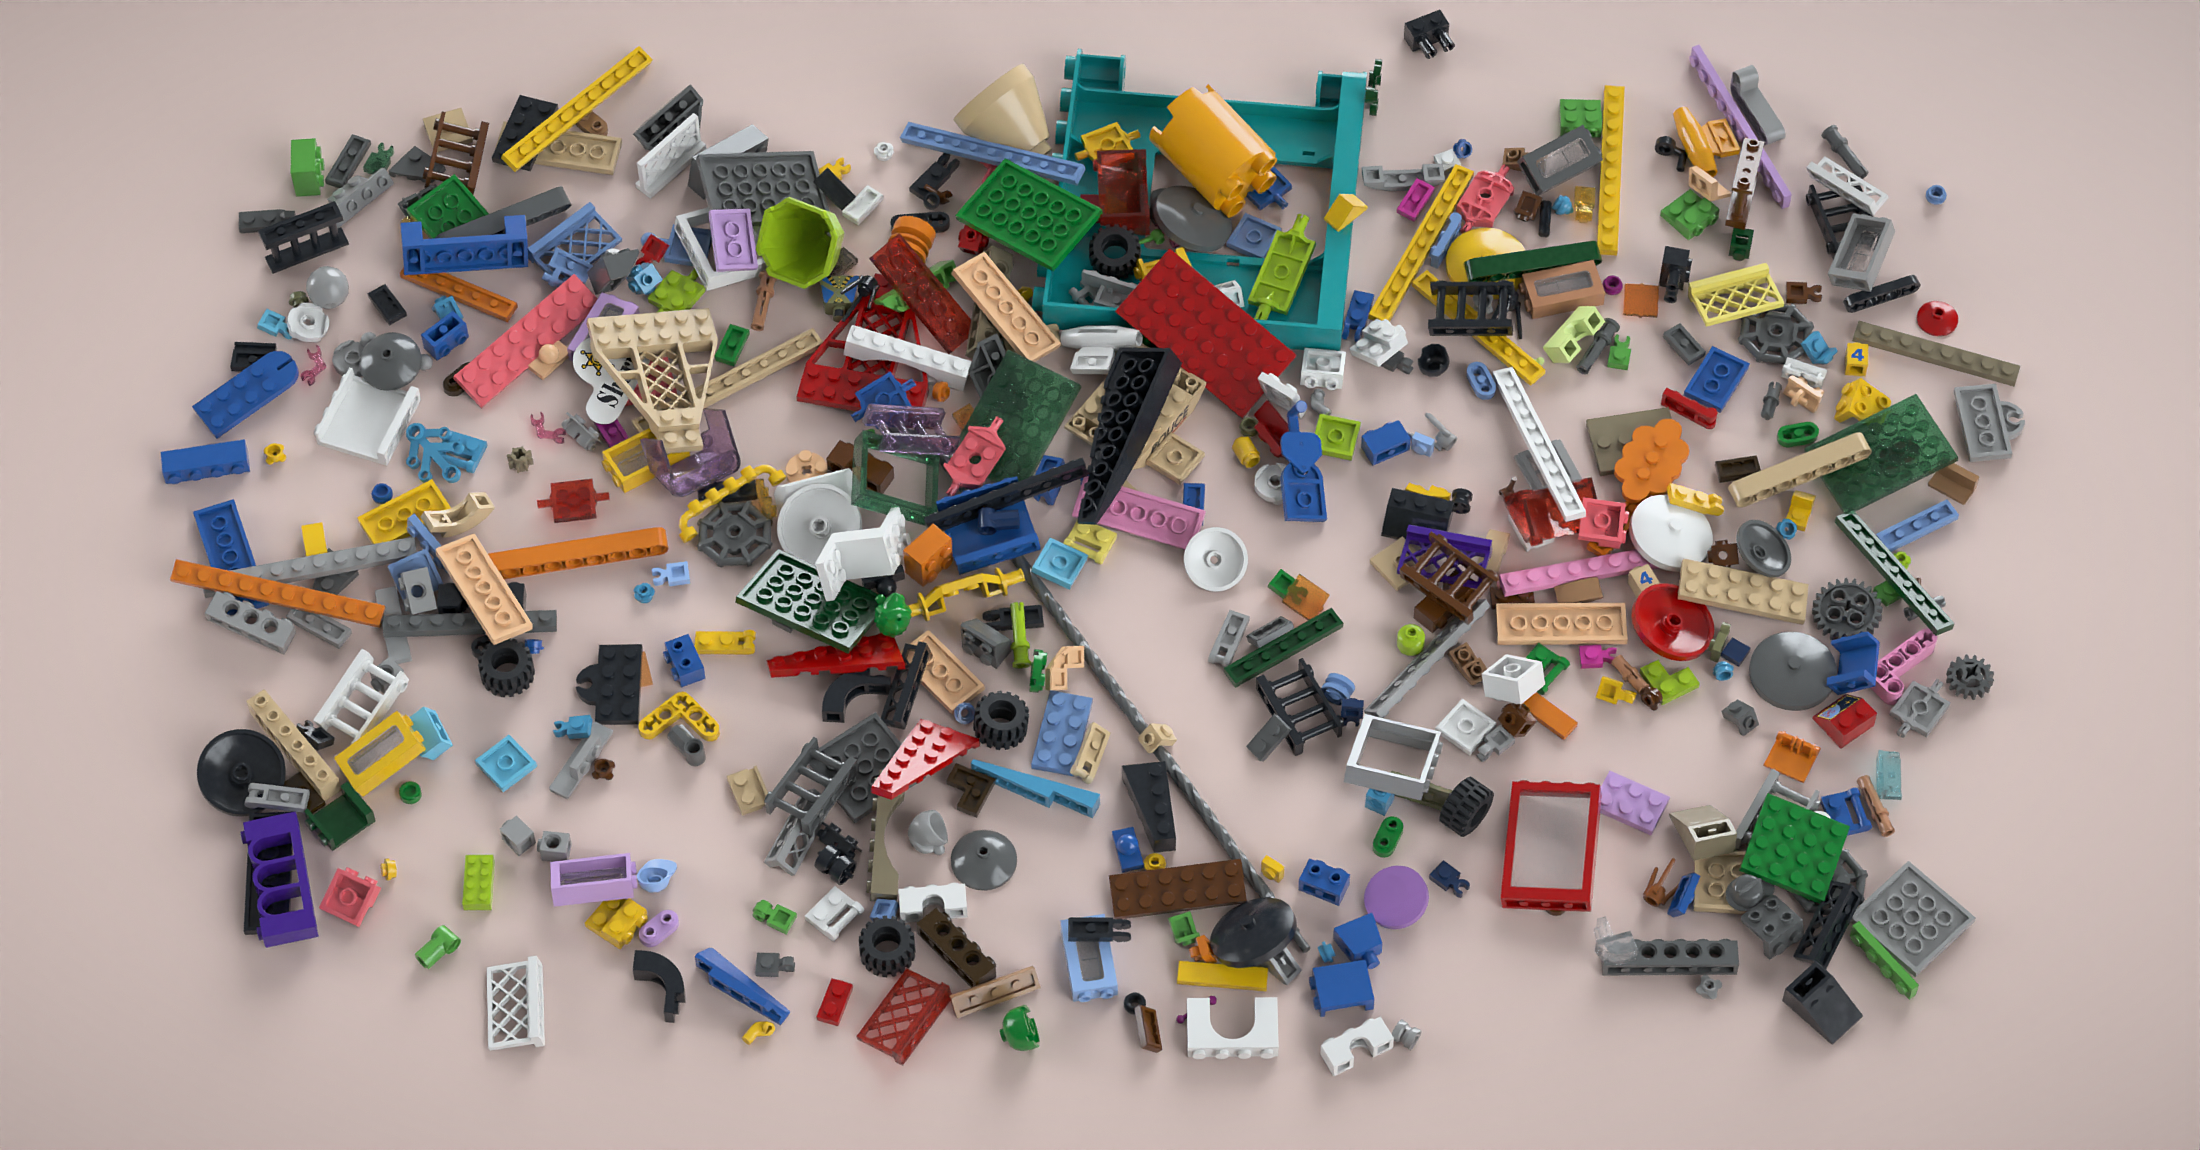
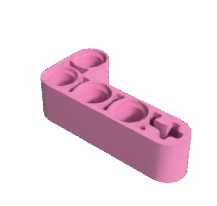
[1871,628,1938,705]

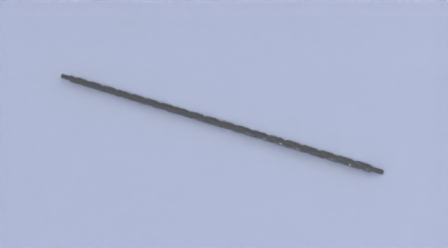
[929,441,1310,953]

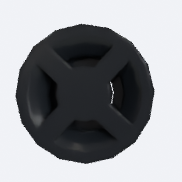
[1451,488,1473,514]

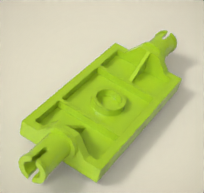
[1248,214,1316,320]

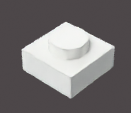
[1434,149,1461,174]

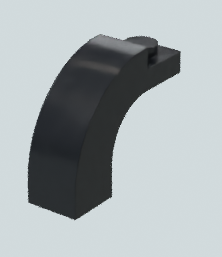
[822,668,891,723]
[633,950,686,1023]

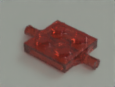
[537,478,610,523]

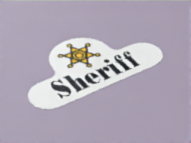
[573,338,650,424]

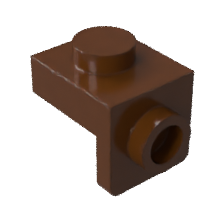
[1513,190,1543,222]

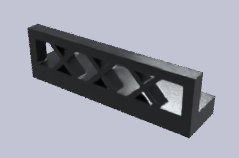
[881,641,931,730]
[1793,880,1863,969]

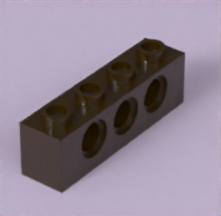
[916,907,996,988]

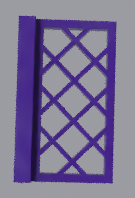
[1397,525,1492,589]

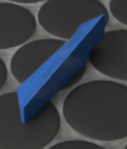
[695,948,790,1026]

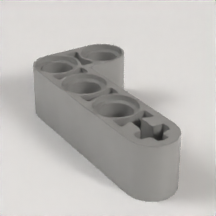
[1730,65,1786,145]

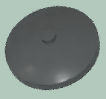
[1153,185,1232,252]
[1749,632,1837,711]

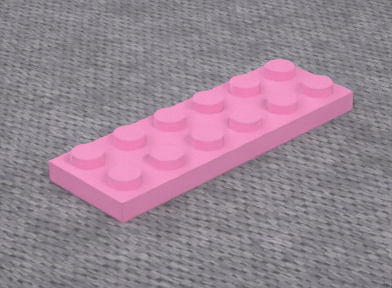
[1072,476,1206,550]

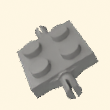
[1889,679,1950,738]

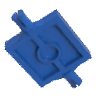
[1246,166,1292,210]
[851,371,917,429]

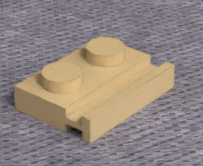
[727,765,768,816]

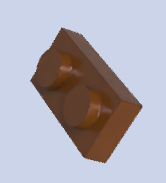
[1489,586,1535,610]

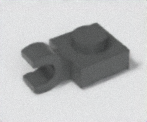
[1380,351,1413,374]
[755,953,795,977]

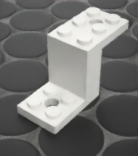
[815,507,911,601]

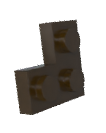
[946,763,996,818]

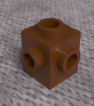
[1707,540,1739,568]
[1497,703,1537,737]

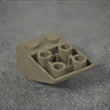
[1669,805,1737,861]

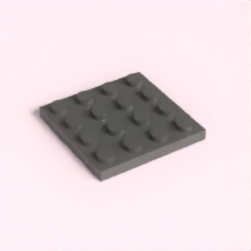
[808,712,926,824]

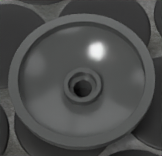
[359,332,422,391]
[1736,520,1791,577]
[951,830,1017,891]

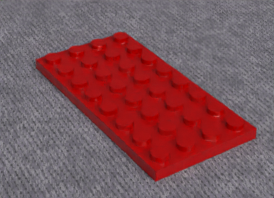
[1115,248,1297,419]

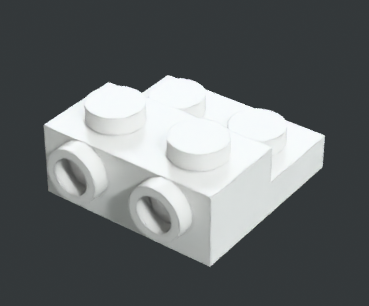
[1350,319,1408,367]
[1300,348,1346,390]

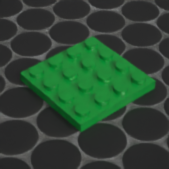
[1739,793,1850,904]

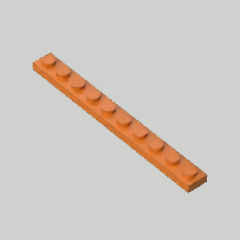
[170,559,386,628]

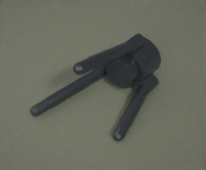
[840,275,880,322]
[1491,291,1522,339]

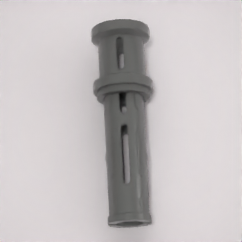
[1821,125,1869,179]
[1576,318,1620,374]

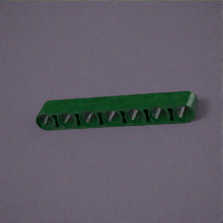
[1463,241,1602,282]

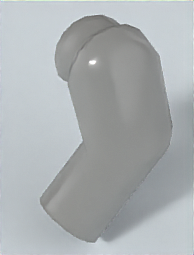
[1311,389,1332,415]

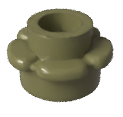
[289,291,309,308]
[1239,417,1258,437]

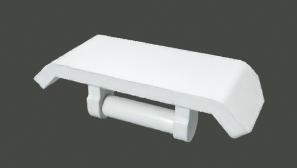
[774,468,858,514]

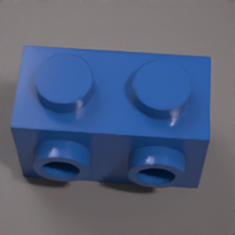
[421,311,469,361]
[663,634,706,688]
[1298,858,1350,906]

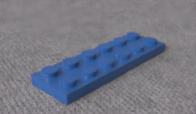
[193,499,269,616]

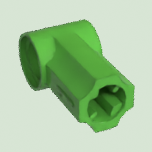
[415,925,461,969]

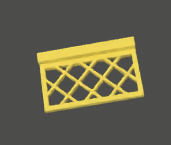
[1688,263,1784,327]

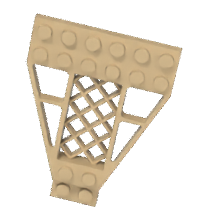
[586,308,718,454]

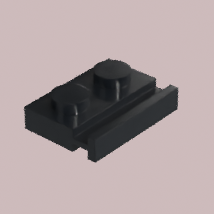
[230,342,277,372]

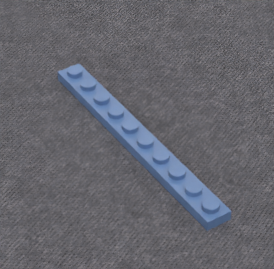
[900,122,1086,185]

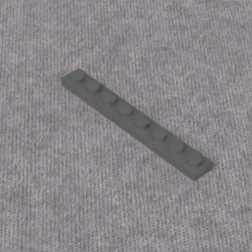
[383,610,557,638]

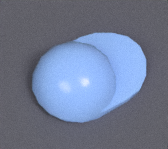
[637,859,677,893]

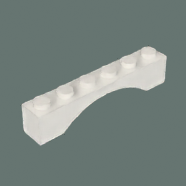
[843,325,972,391]

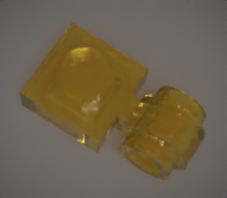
[1574,186,1596,223]

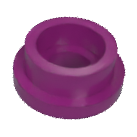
[1602,275,1623,295]

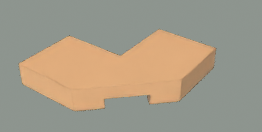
[1045,646,1084,690]

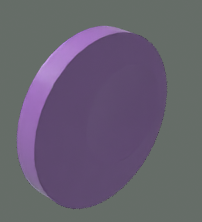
[1364,866,1429,929]

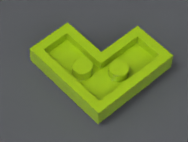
[1639,659,1700,705]

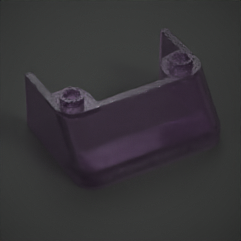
[640,408,741,497]

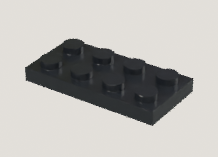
[492,95,558,172]

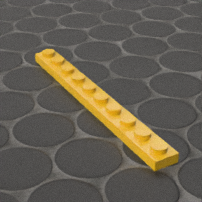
[501,46,653,172]
[1597,85,1625,256]
[1368,164,1474,322]

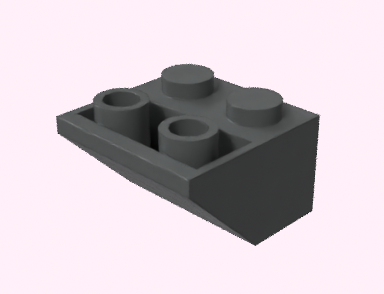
[587,248,639,295]
[960,618,1012,669]

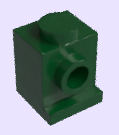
[1728,228,1754,261]

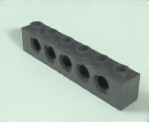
[1601,939,1739,976]

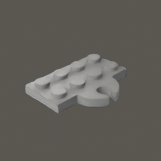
[1954,384,2025,462]

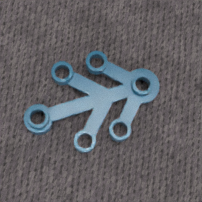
[406,423,464,483]

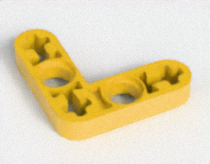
[638,692,720,742]

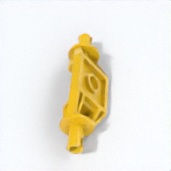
[908,567,1025,622]

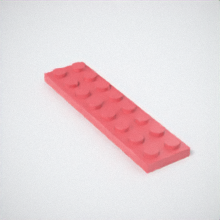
[453,274,598,409]

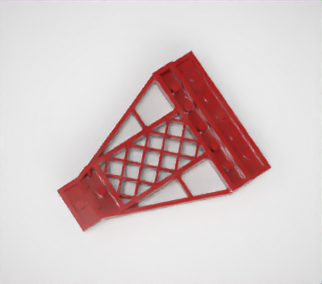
[796,273,929,422]

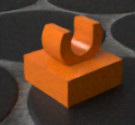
[1189,935,1217,963]

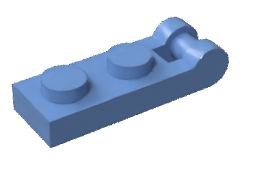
[1429,213,1462,269]

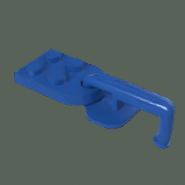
[1280,400,1327,522]

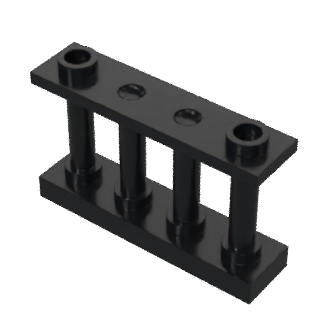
[1806,180,1880,260]
[258,201,349,274]
[1428,280,1515,336]
[1256,658,1344,756]

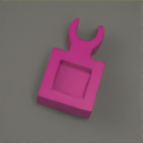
[1579,645,1617,669]

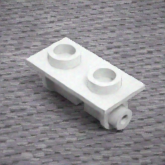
[1781,357,1827,389]

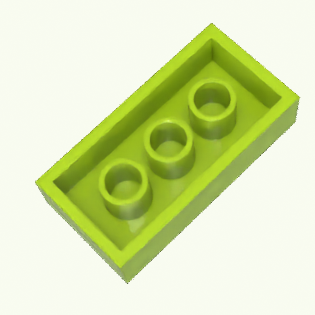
[462,855,495,910]

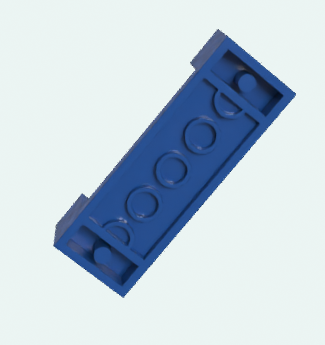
[401,215,528,275]

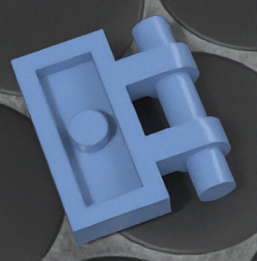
[542,248,593,287]

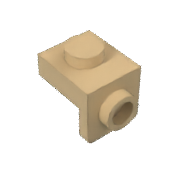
[1138,723,1177,753]

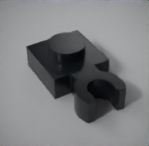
[296,720,335,751]

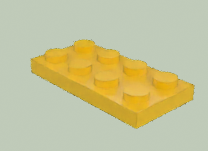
[357,479,451,544]

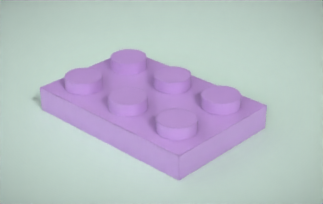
[708,209,758,272]
[1600,771,1670,835]

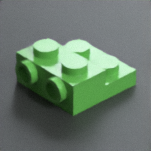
[1560,99,1602,138]
[1660,189,1720,241]

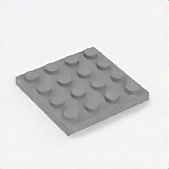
[1850,861,1976,977]

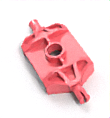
[1456,165,1514,234]
[943,416,1006,497]

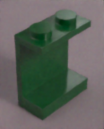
[304,781,376,851]

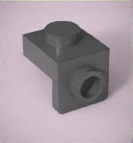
[1721,699,1759,736]

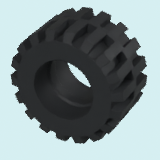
[1089,224,1141,280]
[478,638,535,697]
[973,691,1029,750]
[1439,776,1494,837]
[859,915,916,978]

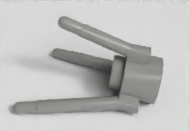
[1406,413,1457,451]

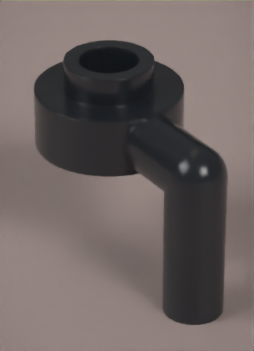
[1655,136,1687,172]

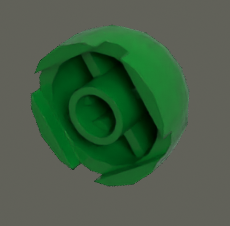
[1000,1005,1040,1051]

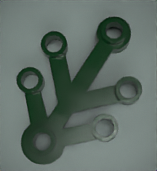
[1365,59,1382,116]

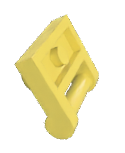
[1063,521,1117,565]

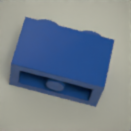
[1361,420,1411,466]

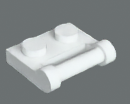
[805,886,864,941]

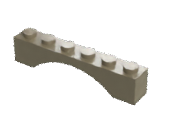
[866,770,905,901]

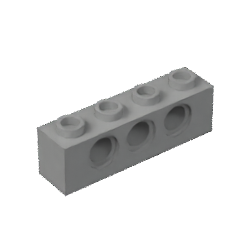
[205,591,296,654]

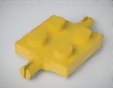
[1074,122,1141,170]

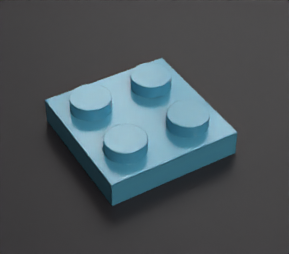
[1031,538,1088,590]
[475,735,537,792]

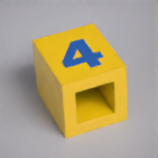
[1845,342,1868,377]

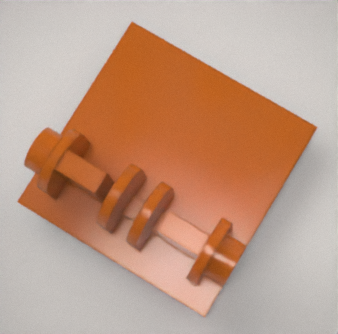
[1763,731,1821,783]

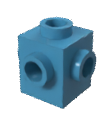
[626,263,663,295]

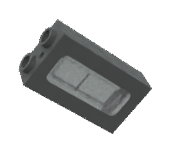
[1517,125,1603,196]

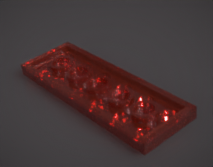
[869,233,971,354]

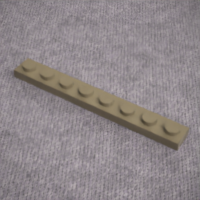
[1852,321,2020,387]

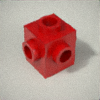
[958,225,989,256]

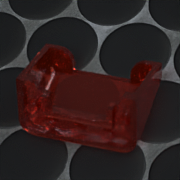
[1093,149,1150,236]
[1503,477,1597,546]

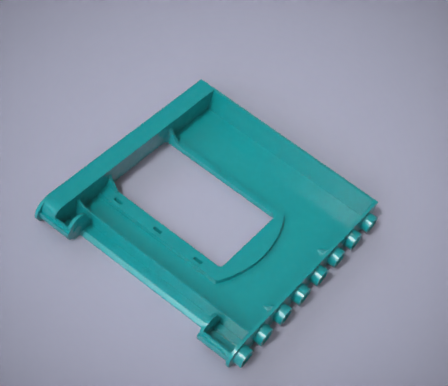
[1032,48,1367,351]

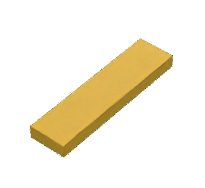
[1177,961,1268,991]

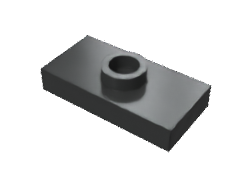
[1246,616,1294,648]

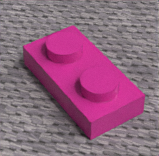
[1396,178,1435,222]

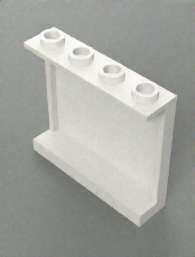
[314,367,421,466]

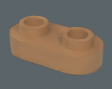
[575,111,608,136]

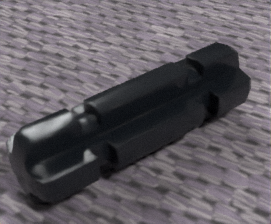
[1539,200,1552,237]

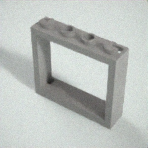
[1344,714,1443,800]

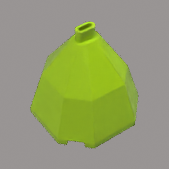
[756,197,845,289]

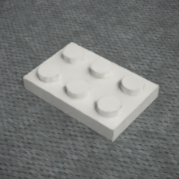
[1257,372,1306,419]

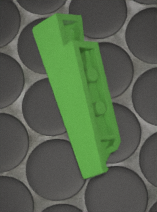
[874,260,956,312]

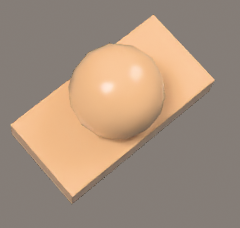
[528,340,569,380]

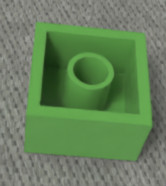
[290,138,325,197]

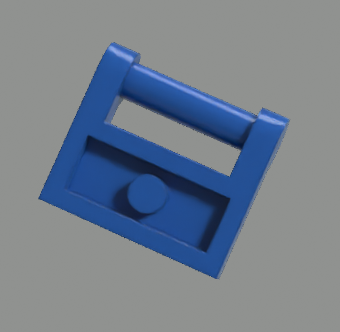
[1820,788,1872,836]

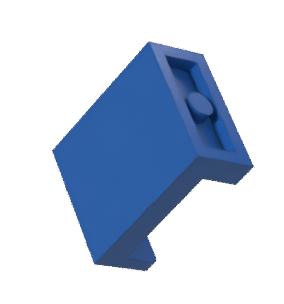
[1309,960,1375,1017]

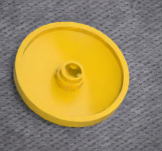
[1446,228,1525,300]

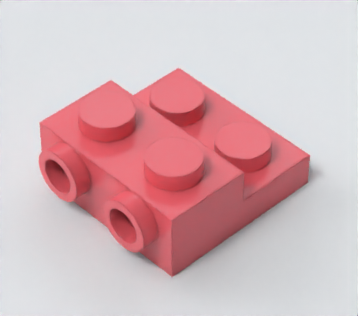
[1578,497,1629,549]
[319,867,381,927]

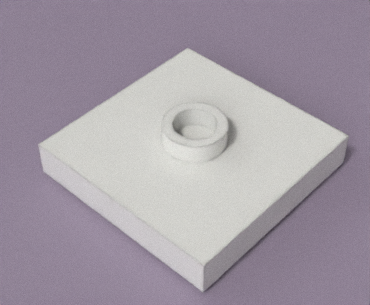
[1435,699,1497,756]

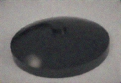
[197,729,286,816]
[1210,897,1297,968]

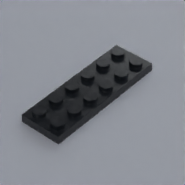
[244,811,293,935]

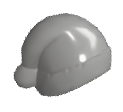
[908,810,948,855]

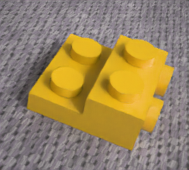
[585,898,648,950]

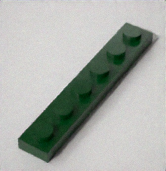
[1224,607,1344,688]

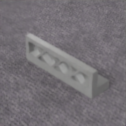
[764,789,829,876]

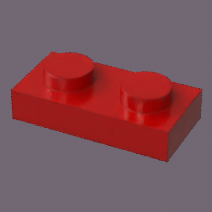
[816,978,853,1026]

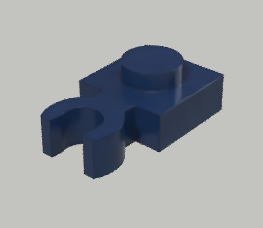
[1341,698,1364,727]
[1429,860,1470,898]

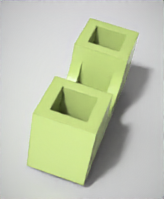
[1543,306,1605,363]

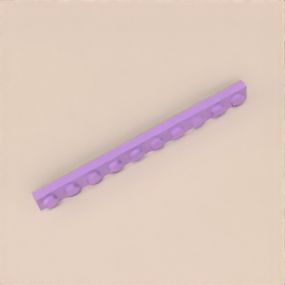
[1689,45,1792,209]

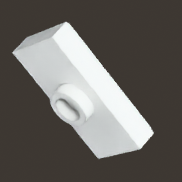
[842,185,884,226]

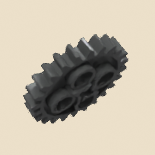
[1812,578,1883,640]

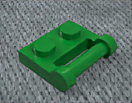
[1526,643,1570,695]

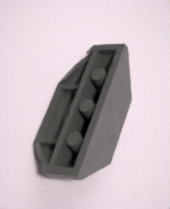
[633,84,704,154]
[969,334,1030,415]

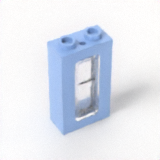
[1060,914,1118,1002]

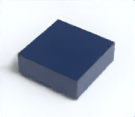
[1721,637,1751,667]

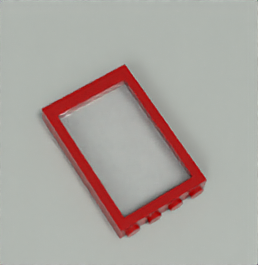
[1501,780,1602,912]

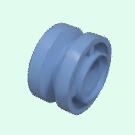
[1321,673,1355,706]

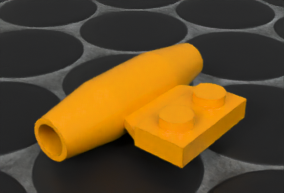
[1673,107,1740,177]

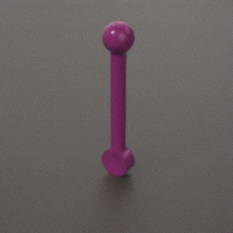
[1176,996,1217,1024]

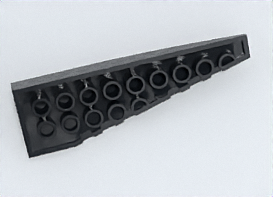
[1077,347,1182,525]

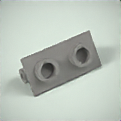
[562,412,603,451]

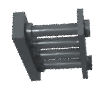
[764,737,859,836]

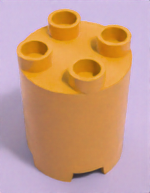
[1149,84,1277,218]

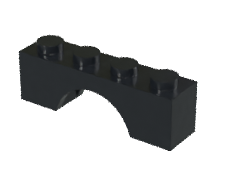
[437,582,527,614]

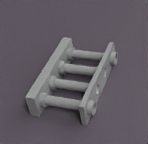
[1735,769,1821,850]

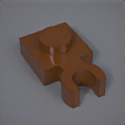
[1786,282,1822,304]

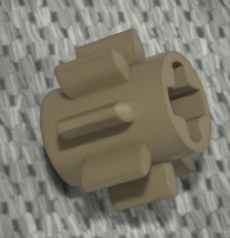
[507,446,534,473]

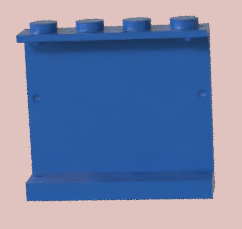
[936,476,1041,575]

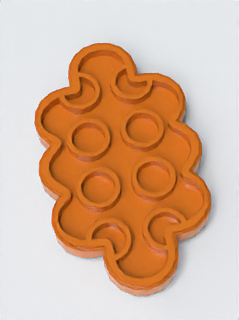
[1614,419,1690,504]

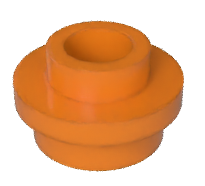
[932,381,950,402]

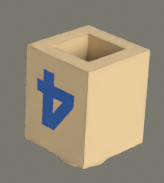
[1627,564,1660,598]

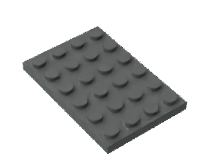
[696,151,830,227]

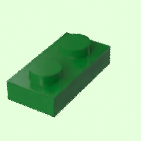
[714,324,750,366]

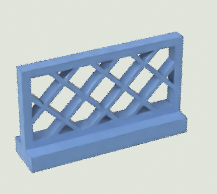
[528,202,622,281]

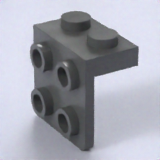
[1741,895,1804,960]

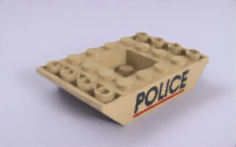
[1064,343,1206,470]

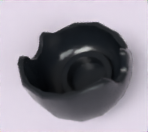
[1418,344,1450,377]

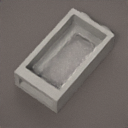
[1828,214,1895,292]

